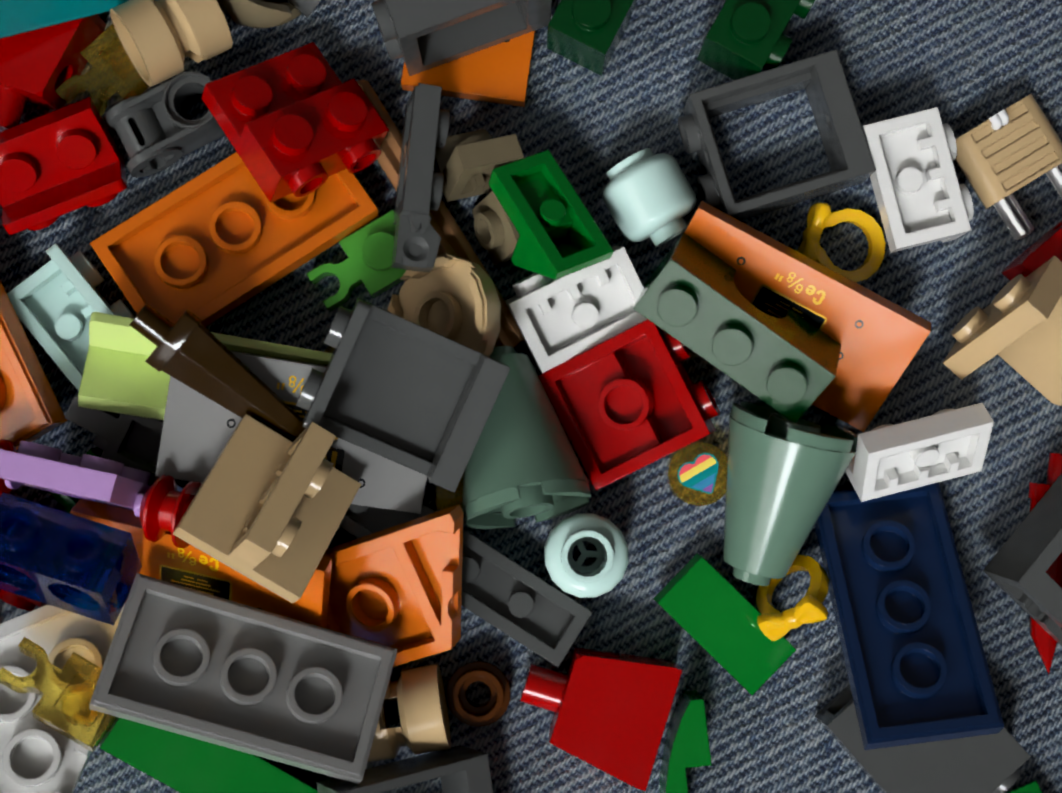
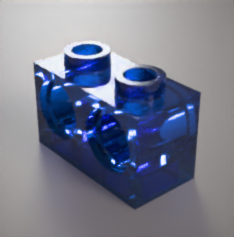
[0,492,142,626]

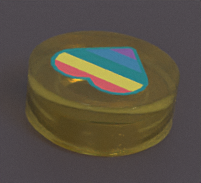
[666,442,728,506]

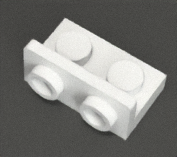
[862,107,974,253]
[505,246,647,373]
[845,403,994,502]

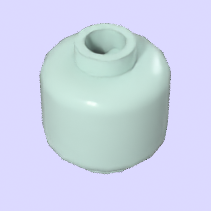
[602,148,697,247]
[544,513,629,598]

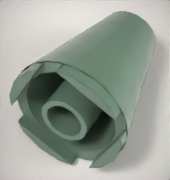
[462,346,591,529]
[723,401,858,586]

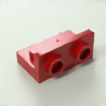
[0,97,127,235]

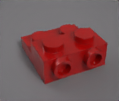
[201,42,389,203]
[538,319,720,490]

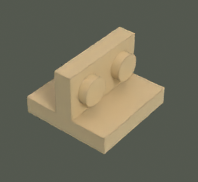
[173,414,361,604]

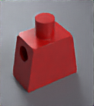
[0,14,107,131]
[520,648,682,791]

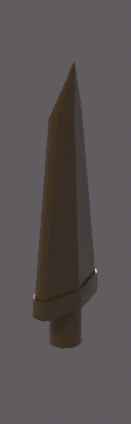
[129,303,336,451]

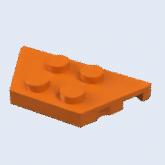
[323,504,464,667]

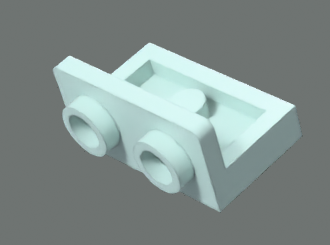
[7,243,135,392]

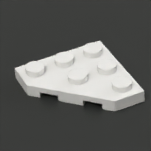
[0,577,126,793]

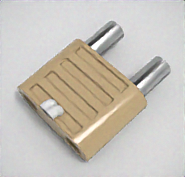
[955,94,1062,240]

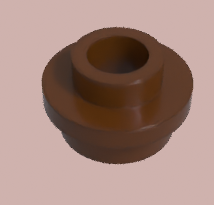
[446,661,511,727]

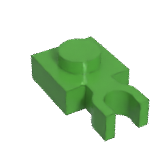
[306,210,406,312]

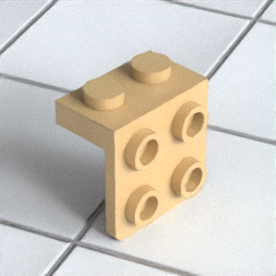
[943,256,1062,406]

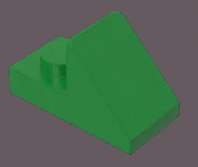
[489,150,614,280]

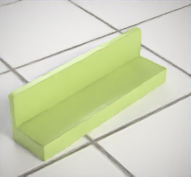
[78,312,333,421]

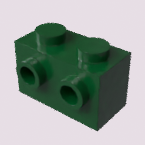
[697,0,815,80]

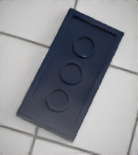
[814,482,1004,750]

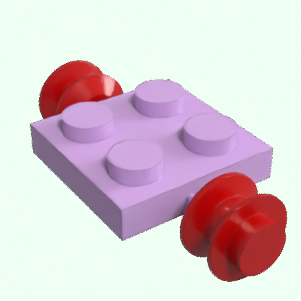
[0,439,202,548]

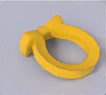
[797,202,886,282]
[756,555,829,641]

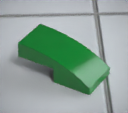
[653,553,796,696]
[660,690,711,793]

